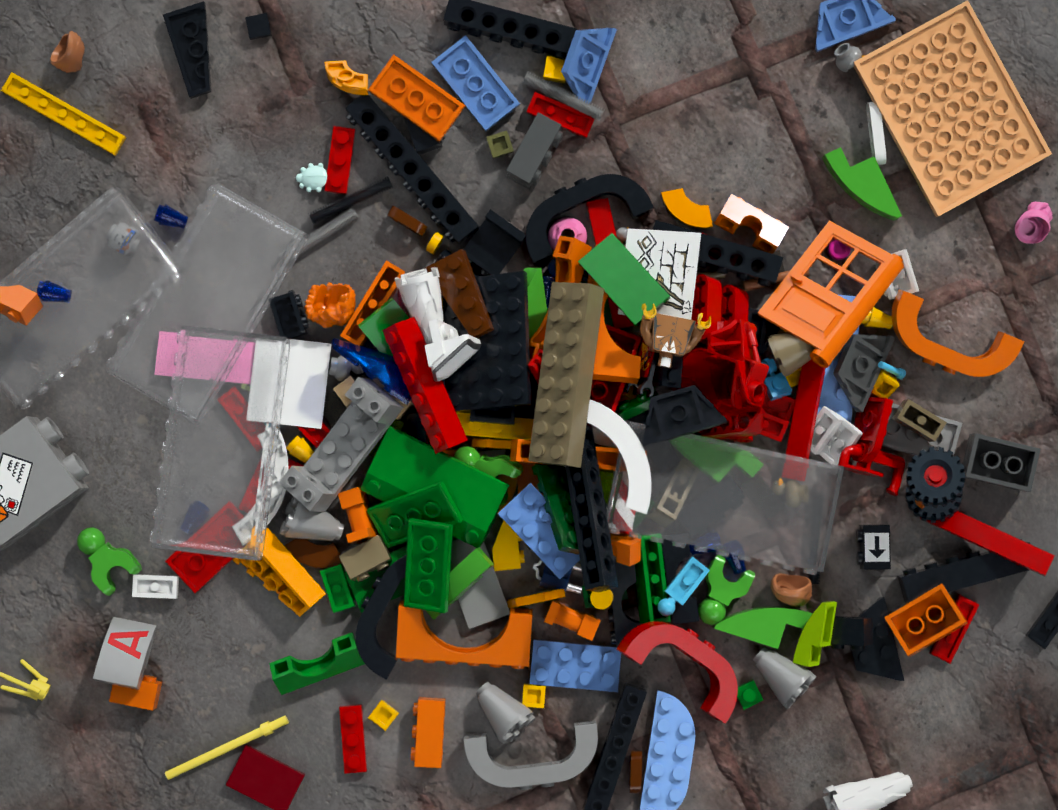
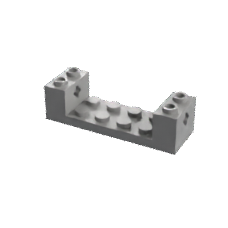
[279,377,404,512]

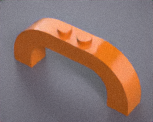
[892,289,1025,377]

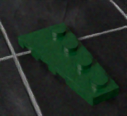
[532,463,579,554]

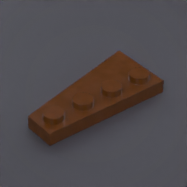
[424,249,494,338]

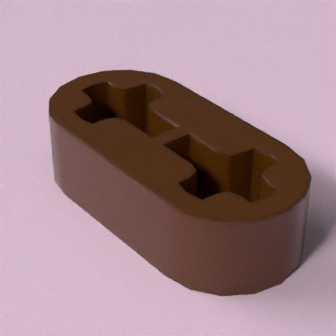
[387,206,428,236]
[629,751,642,794]

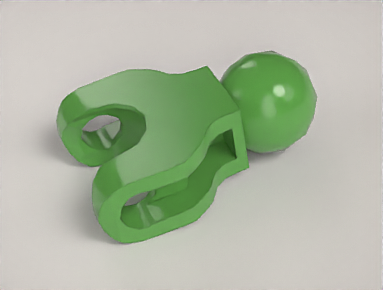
[454,446,523,505]
[77,527,142,596]
[698,554,755,625]

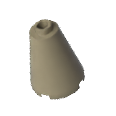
[768,332,814,377]

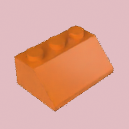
[884,583,968,657]

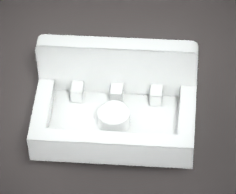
[875,249,919,300]

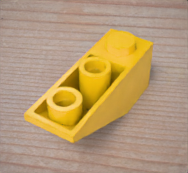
[492,520,525,571]

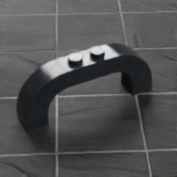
[526,174,654,265]
[356,555,452,680]

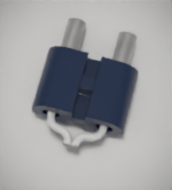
[533,559,582,594]

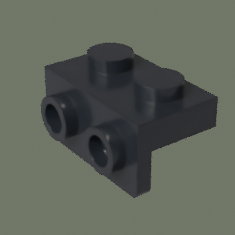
[269,290,309,339]

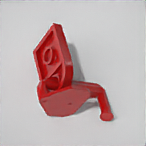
[838,397,905,496]

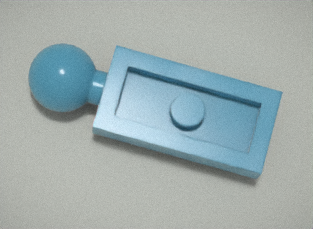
[657,556,710,616]

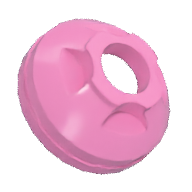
[548,217,587,252]

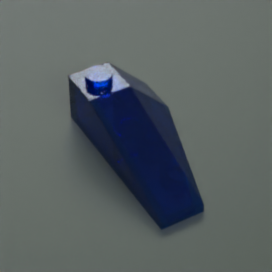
[331,338,411,405]

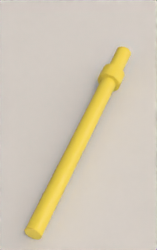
[165,715,289,780]

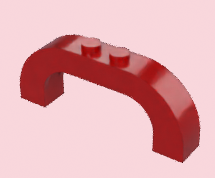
[616,621,738,724]

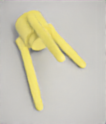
[0,659,51,701]

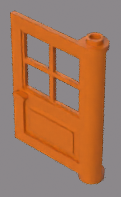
[758,220,904,368]

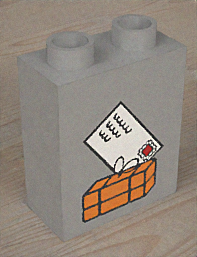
[0,416,89,551]

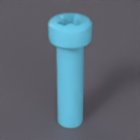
[878,361,906,380]

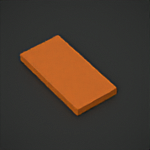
[368,54,466,142]

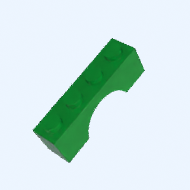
[269,632,365,695]

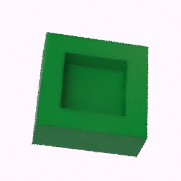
[737,680,763,710]

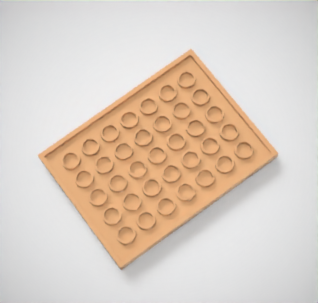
[854,0,1052,217]

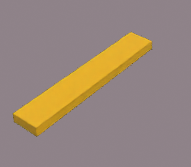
[1,72,127,156]

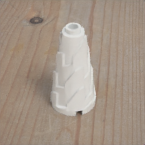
[394,267,443,344]
[823,772,913,810]

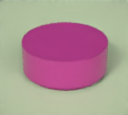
[828,239,851,260]

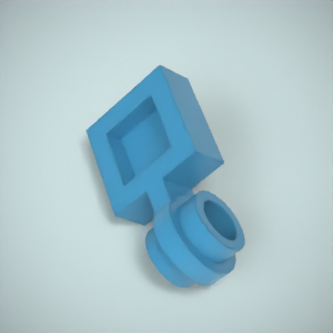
[761,358,792,401]

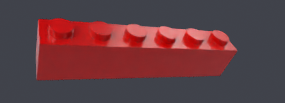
[382,317,468,454]

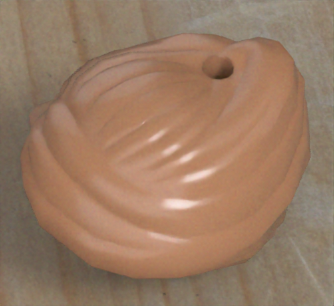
[50,31,85,73]
[771,573,812,607]

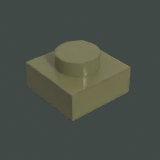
[486,130,514,159]

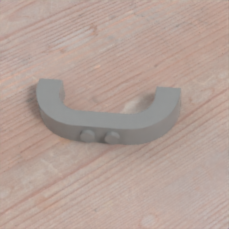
[464,720,598,790]

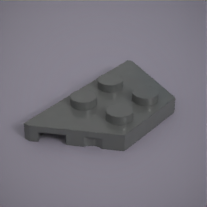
[833,334,895,412]

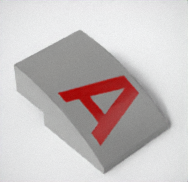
[93,617,157,690]

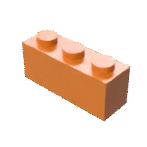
[411,697,446,768]

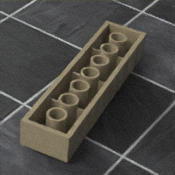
[528,282,604,468]

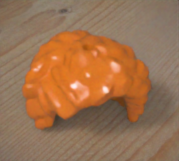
[304,282,356,328]

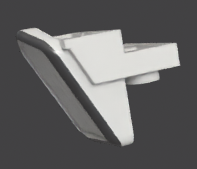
[425,319,481,382]

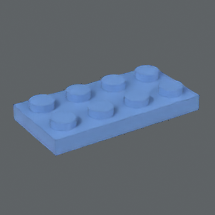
[431,35,520,132]
[498,482,580,579]
[530,639,621,692]

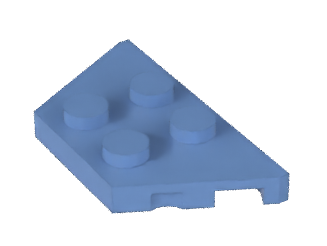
[815,0,896,53]
[561,28,617,104]

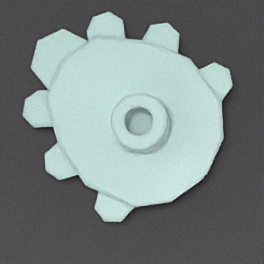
[295,163,327,192]

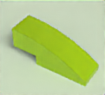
[793,601,837,667]

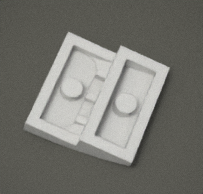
[810,406,863,468]

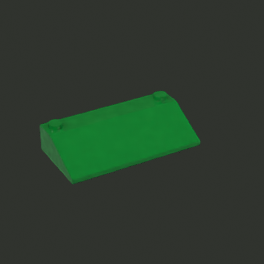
[360,426,510,548]

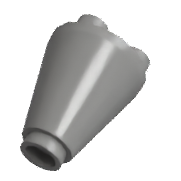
[279,496,344,541]
[753,647,817,709]
[475,682,536,744]

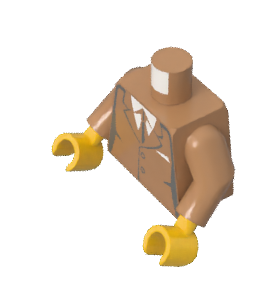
[640,303,711,368]

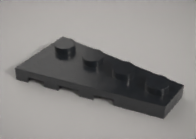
[163,1,211,99]

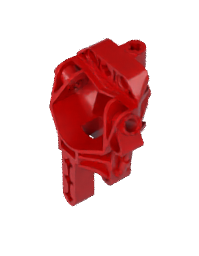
[672,274,769,443]

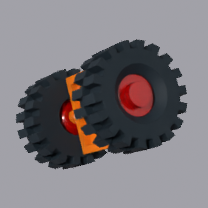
[906,447,965,523]

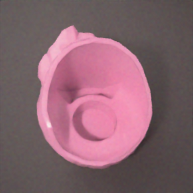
[1015,201,1053,244]

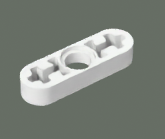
[866,102,886,165]

